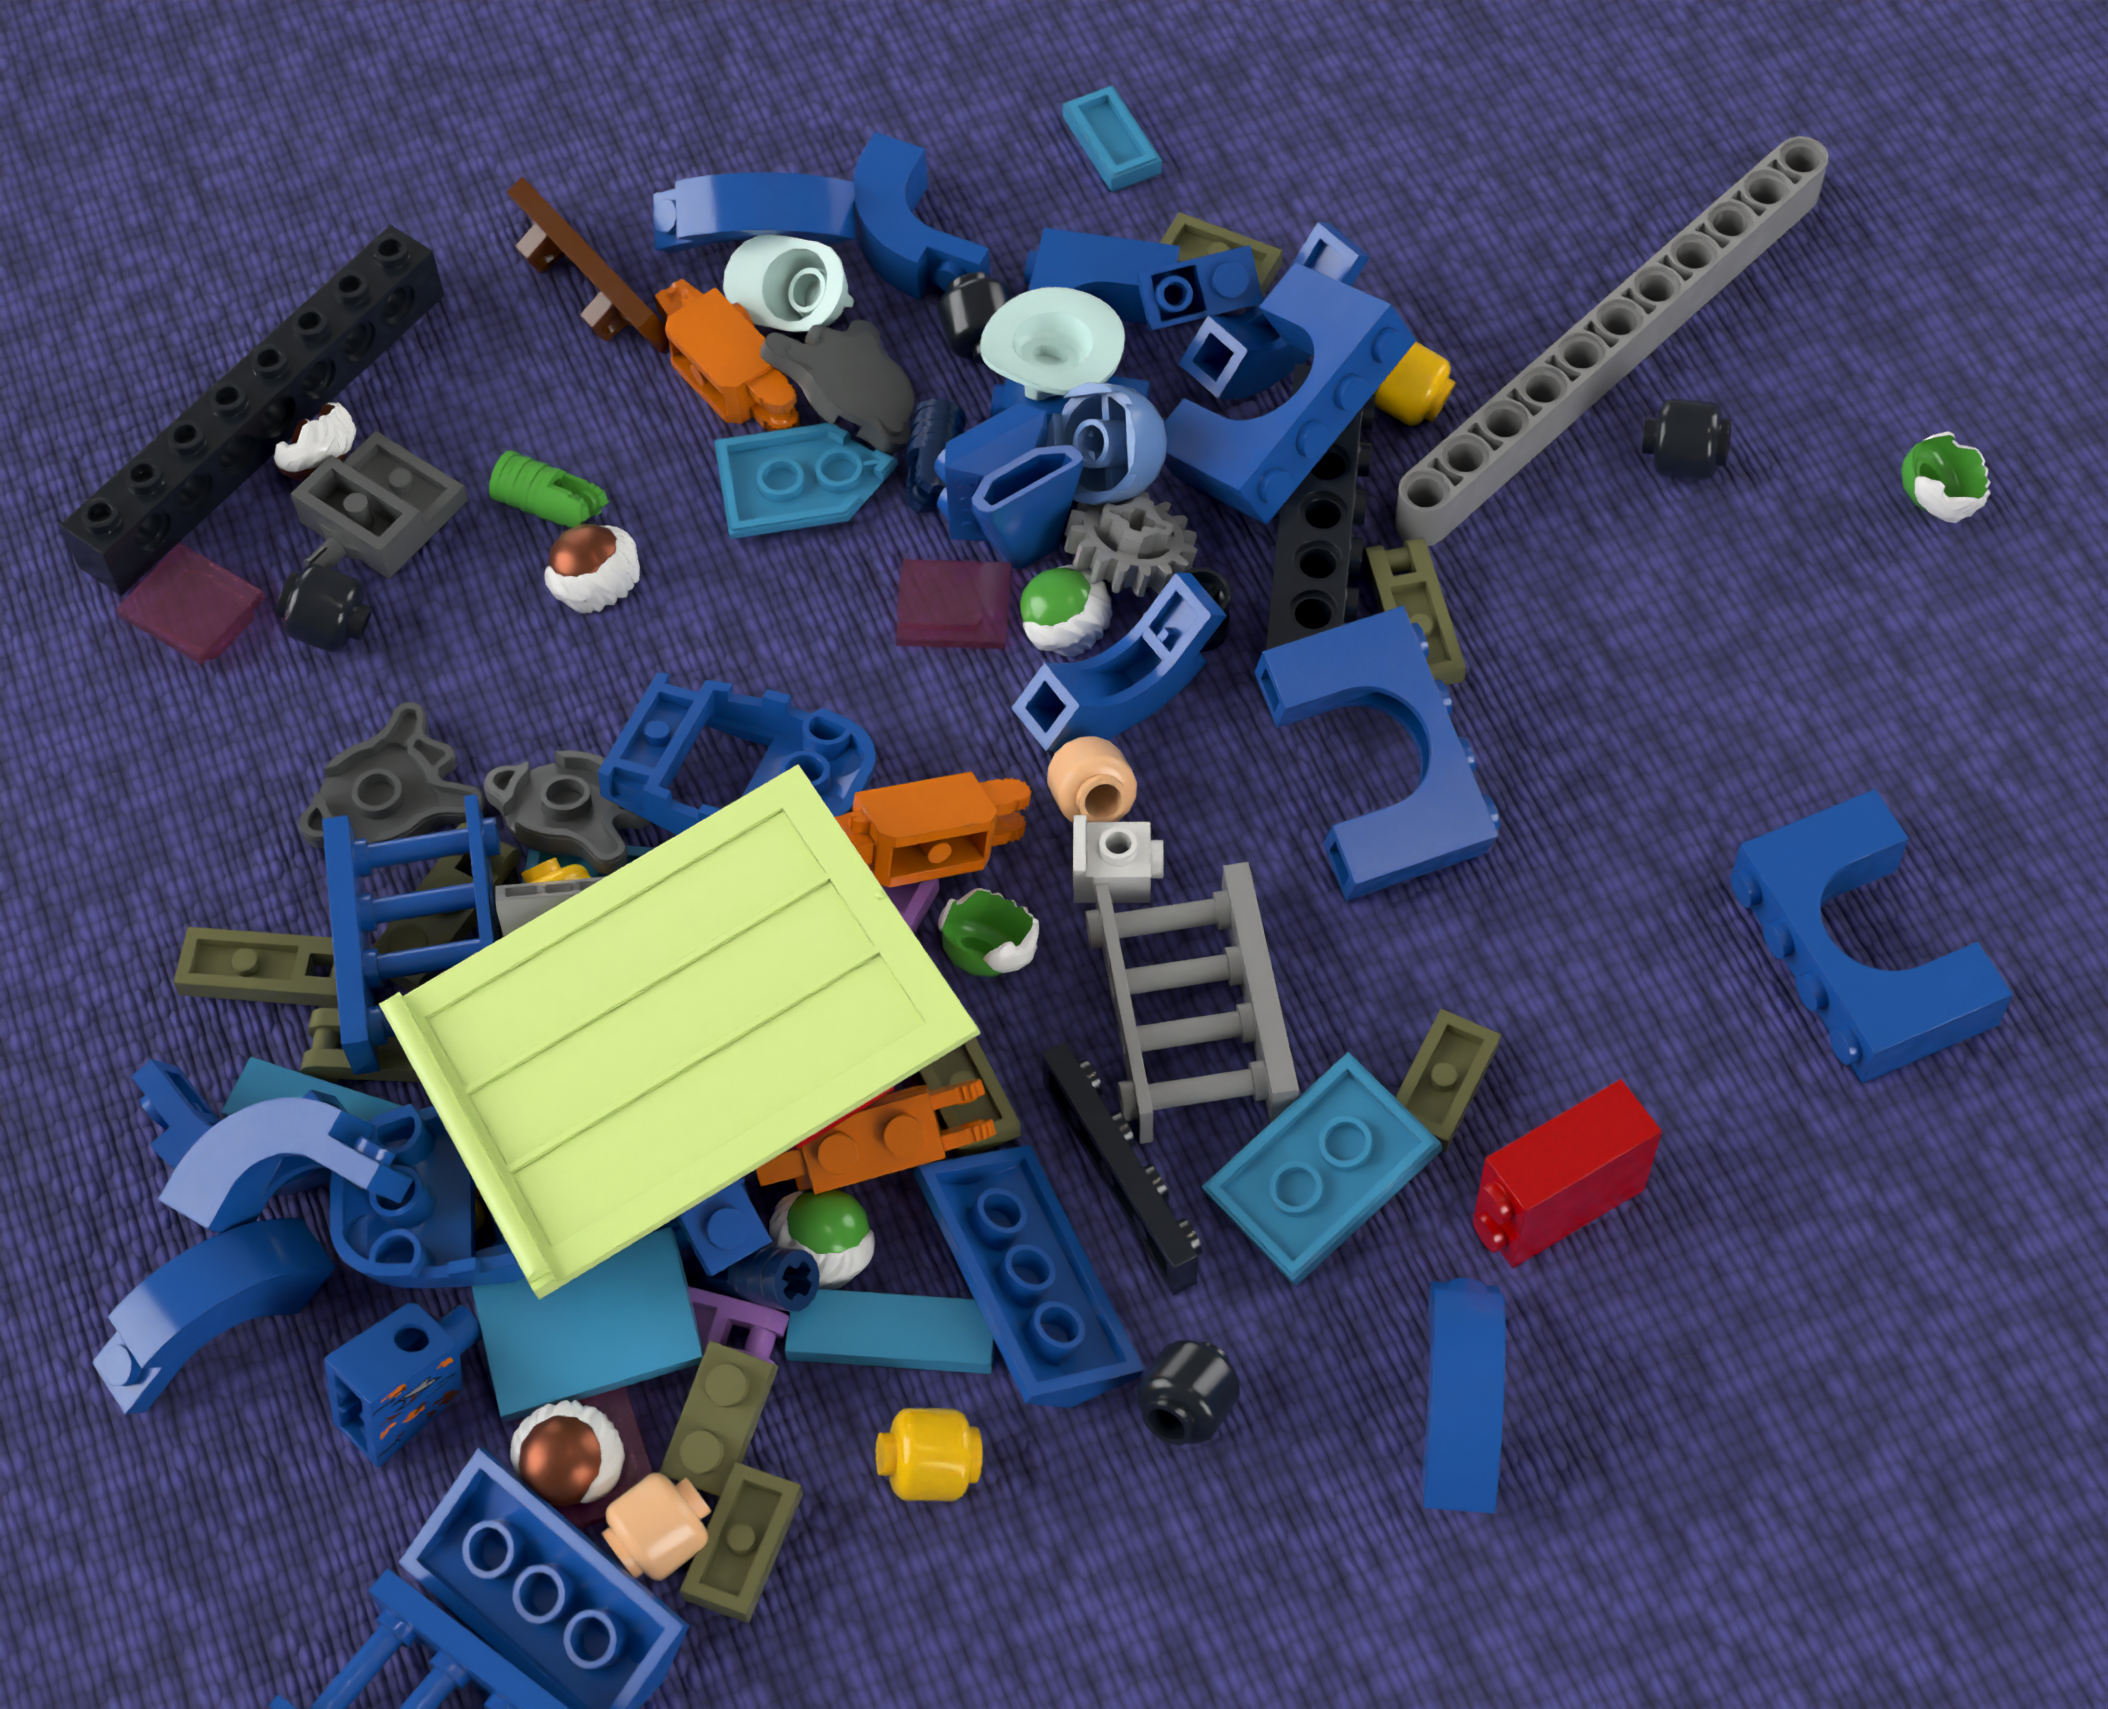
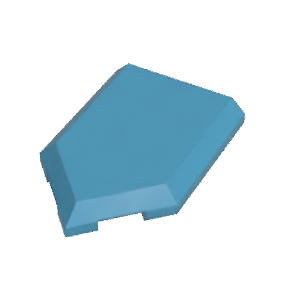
[714,422,898,539]

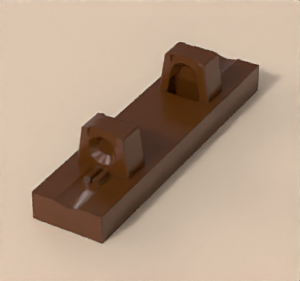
[506,176,669,353]

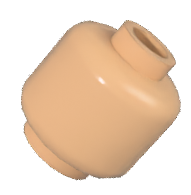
[1047,736,1137,823]
[601,1473,712,1581]

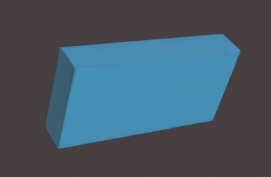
[1063,85,1162,192]

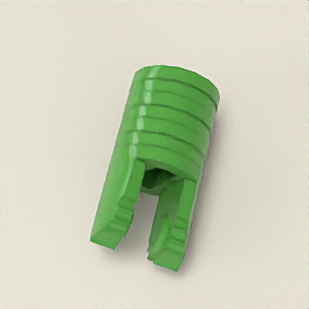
[489,450,609,528]

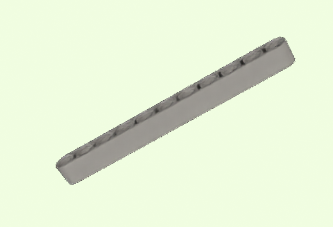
[1394,136,1829,546]

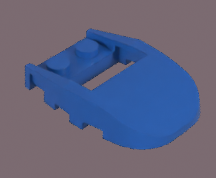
[598,672,876,835]
[330,1104,526,1288]

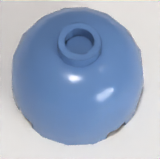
[1047,382,1167,505]

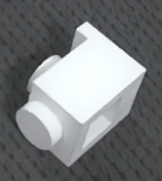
[1073,815,1163,903]

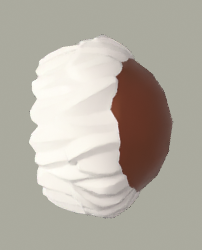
[274,402,356,481]
[544,524,640,614]
[510,1400,625,1507]

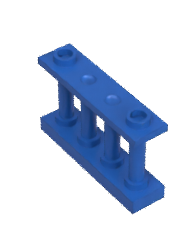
[322,794,501,1075]
[268,1568,569,1709]

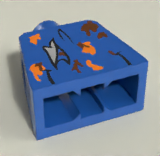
[324,1303,483,1468]

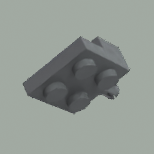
[291,431,468,579]

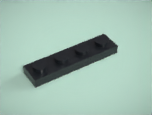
[1042,1042,1203,1296]

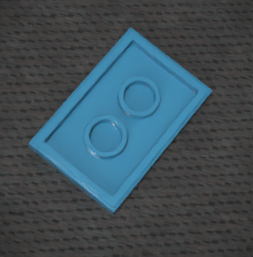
[1202,1052,1443,1287]
[471,1227,705,1422]

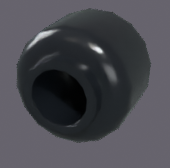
[937,272,1012,364]
[1642,399,1732,480]
[275,564,372,652]
[1137,1340,1240,1445]

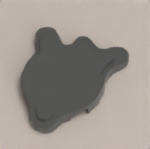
[760,319,914,454]
[299,702,487,848]
[484,750,650,874]

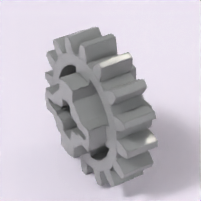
[1064,492,1197,597]

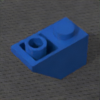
[1136,245,1263,331]

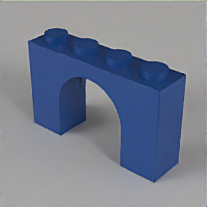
[990,228,1180,436]
[1164,262,1417,525]
[1254,605,1500,901]
[1730,789,2013,1083]

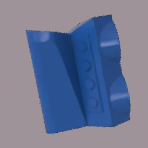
[934,403,1083,569]

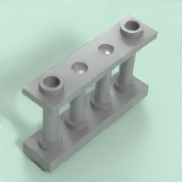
[1085,862,1299,1144]

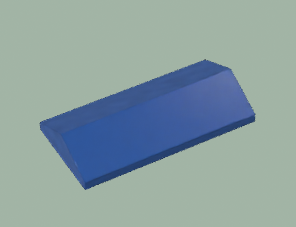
[913,1145,1145,1408]
[398,1448,690,1709]

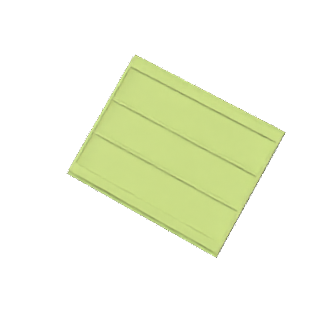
[379,764,981,1300]

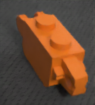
[654,279,800,432]
[835,771,1032,888]
[755,1078,996,1194]

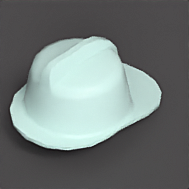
[723,234,854,332]

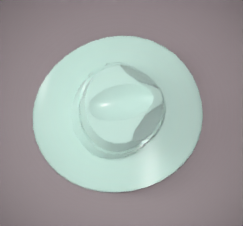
[980,287,1125,401]

